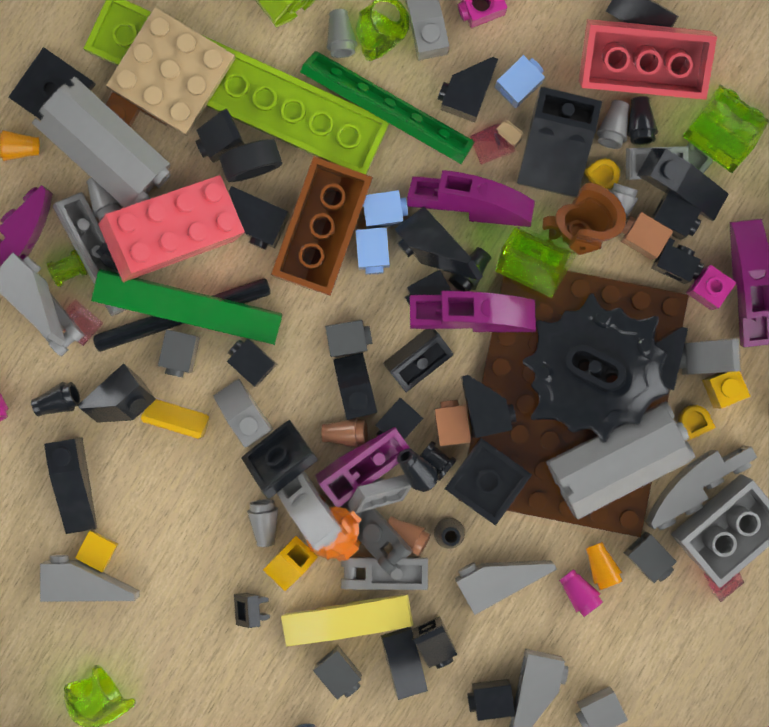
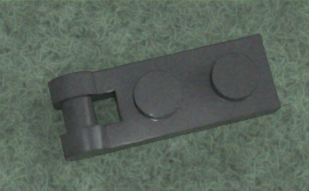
[340,499,413,574]

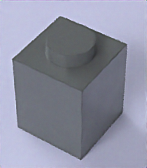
[325,320,373,358]
[158,329,200,378]
[623,532,677,583]
[313,646,362,700]

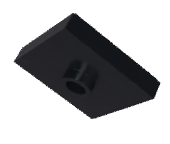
[8,47,96,120]
[241,420,318,499]
[444,438,532,526]

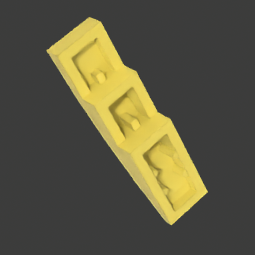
[281,595,413,647]

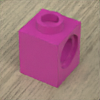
[457,0,508,28]
[686,265,737,310]

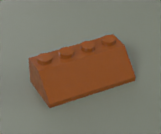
[271,156,373,296]

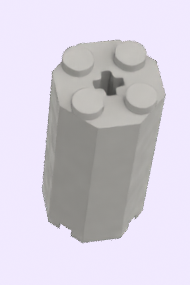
[32,77,171,208]
[546,401,695,519]

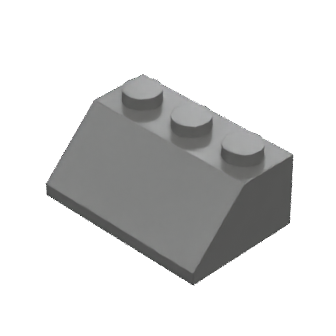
[671,474,769,588]

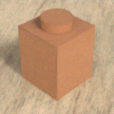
[621,212,673,260]
[434,399,471,446]

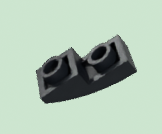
[606,0,679,27]
[381,627,428,700]

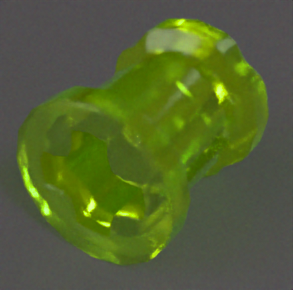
[47,250,88,287]

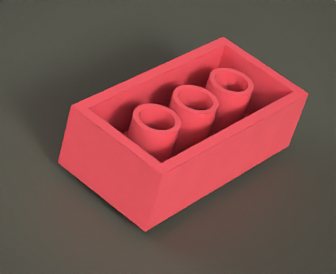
[579,19,717,100]
[98,175,245,282]

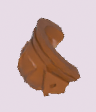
[542,183,626,255]

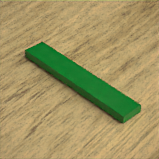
[300,51,475,164]
[91,269,282,345]

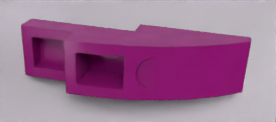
[407,170,535,227]
[0,185,53,266]
[730,219,769,348]
[410,291,536,332]

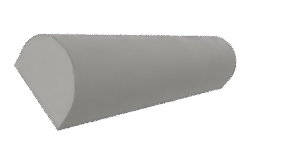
[53,192,126,316]

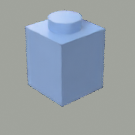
[495,55,545,109]
[363,190,409,229]
[356,227,390,274]

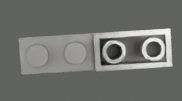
[646,446,757,530]
[277,472,342,552]

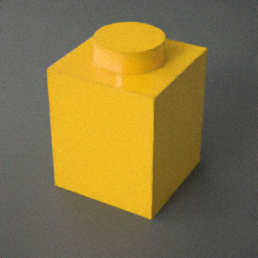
[702,371,751,409]
[263,536,318,591]

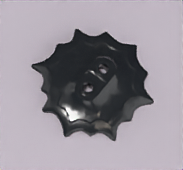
[523,293,670,443]

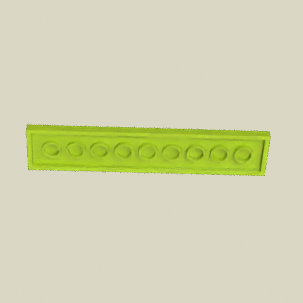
[83,0,390,175]

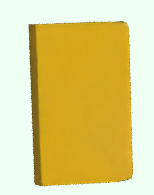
[140,399,210,439]

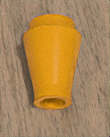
[0,130,40,161]
[586,542,623,590]

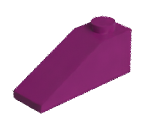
[315,427,411,507]

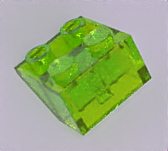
[682,84,769,173]
[495,226,577,298]

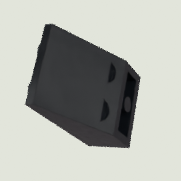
[517,87,602,198]

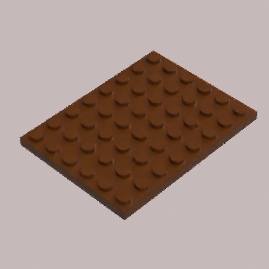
[458,259,689,538]

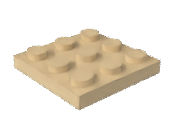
[106,7,235,136]

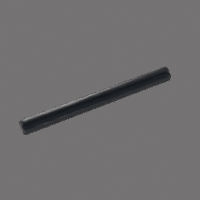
[93,278,271,352]

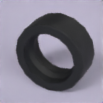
[219,139,282,182]

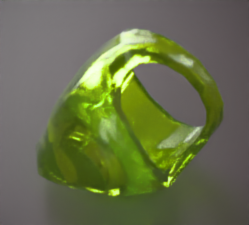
[356,0,410,62]
[64,665,136,727]

